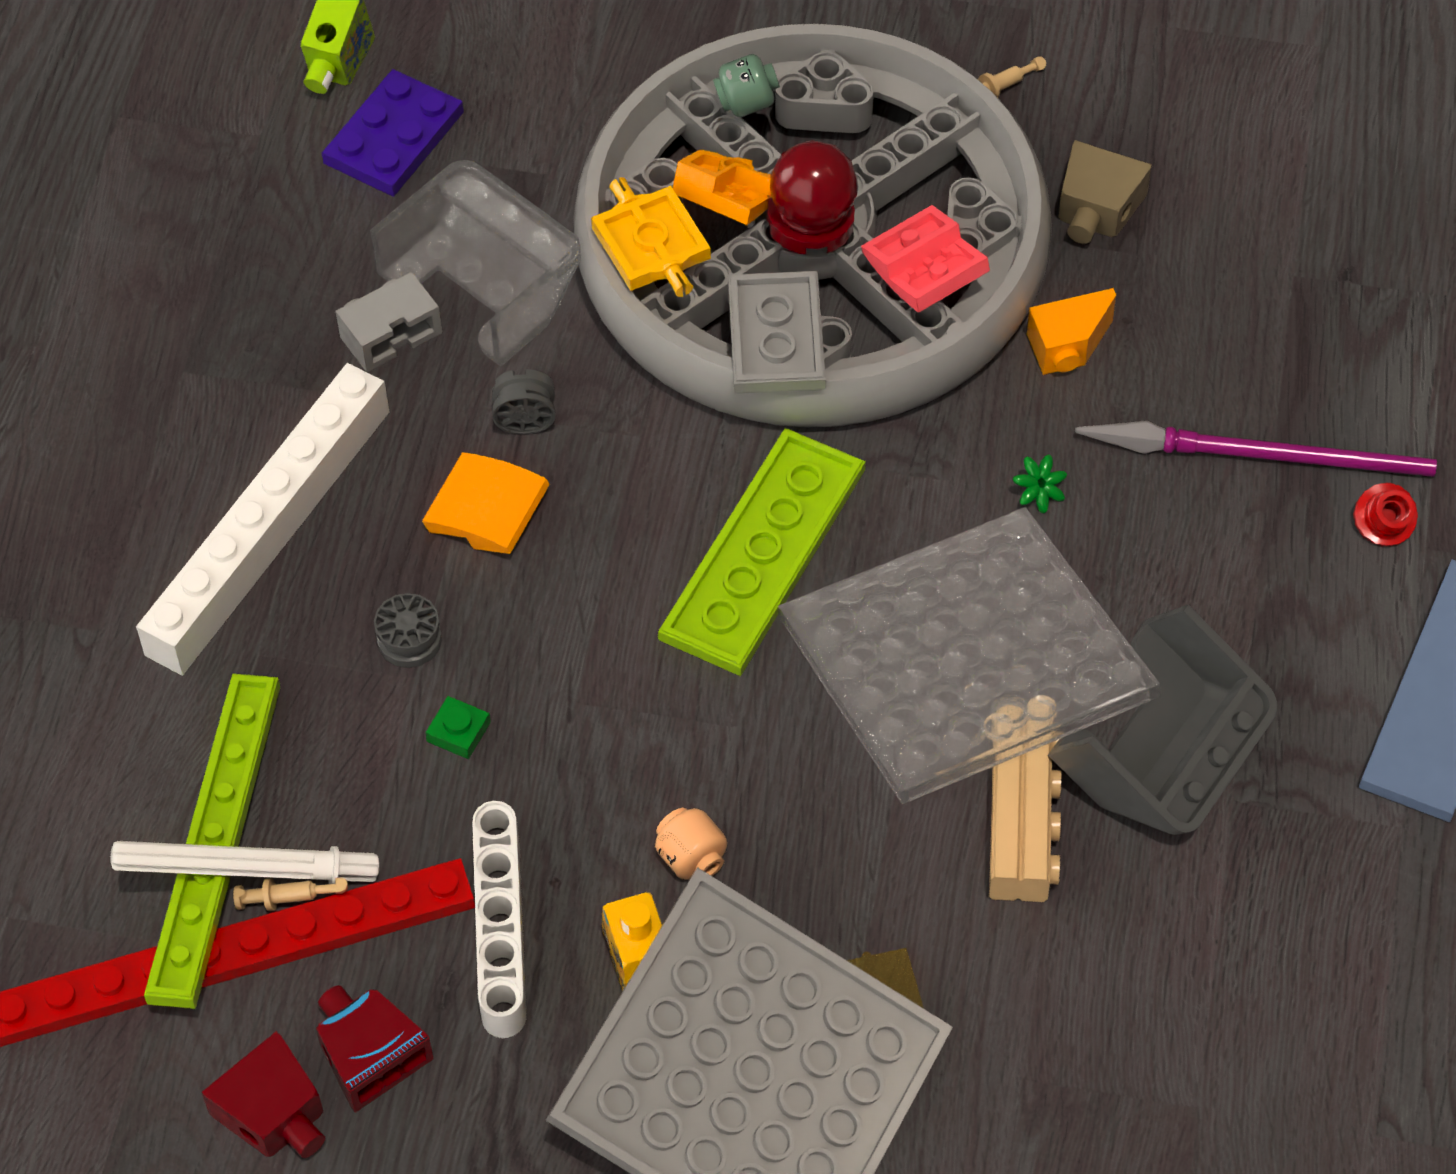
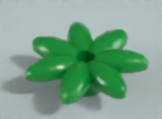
[1012,454,1067,513]

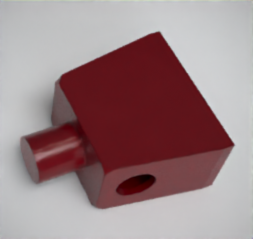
[202,1031,325,1158]

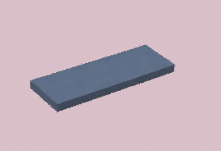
[1359,559,1456,822]

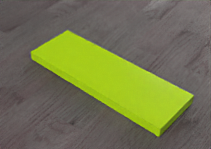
[658,428,866,676]

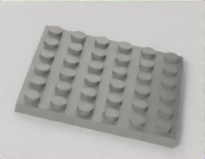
[545,868,953,1174]

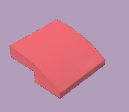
[861,205,990,313]

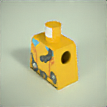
[602,892,662,991]

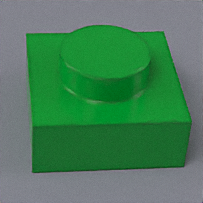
[425,696,491,760]

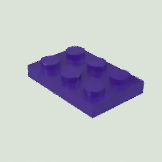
[322,69,464,197]

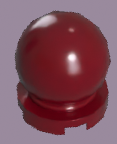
[767,140,858,254]

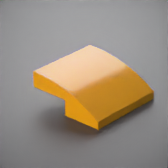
[422,452,550,554]

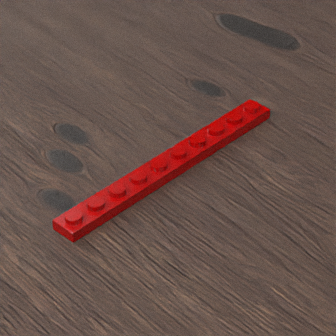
[0,858,475,1047]

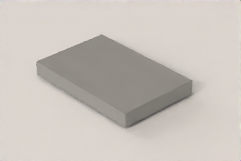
[728,271,826,393]

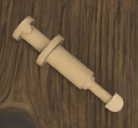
[978,56,1046,97]
[233,878,348,911]

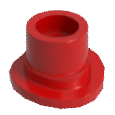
[1353,482,1418,547]

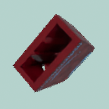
[316,985,434,1113]

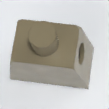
[1058,140,1152,244]

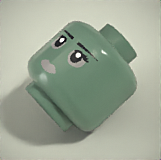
[713,54,780,117]

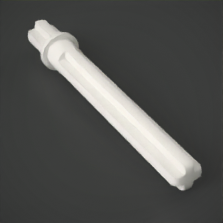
[111,841,379,884]

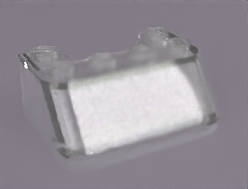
[370,160,581,366]

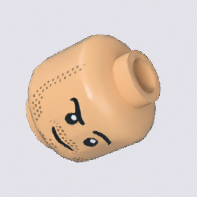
[655,807,727,880]

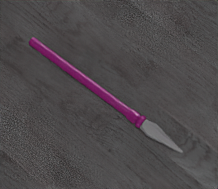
[1075,421,1437,477]

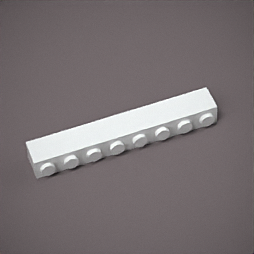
[136,363,389,676]

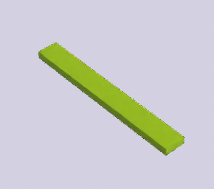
[144,674,280,1009]

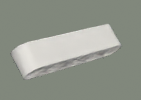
[472,801,526,1038]

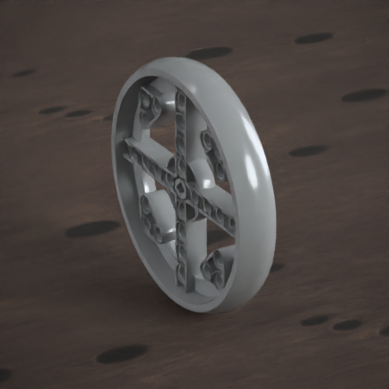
[573,24,1052,428]

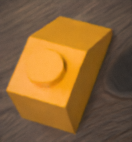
[1027,288,1116,375]

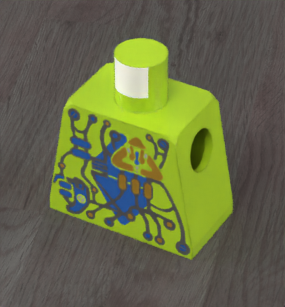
[301,0,375,94]

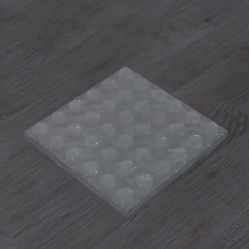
[778,507,1160,805]

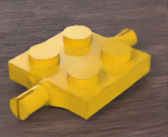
[591,177,711,297]

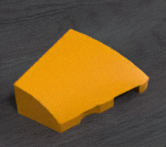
[673,149,771,225]

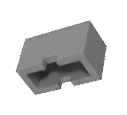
[336,271,442,372]

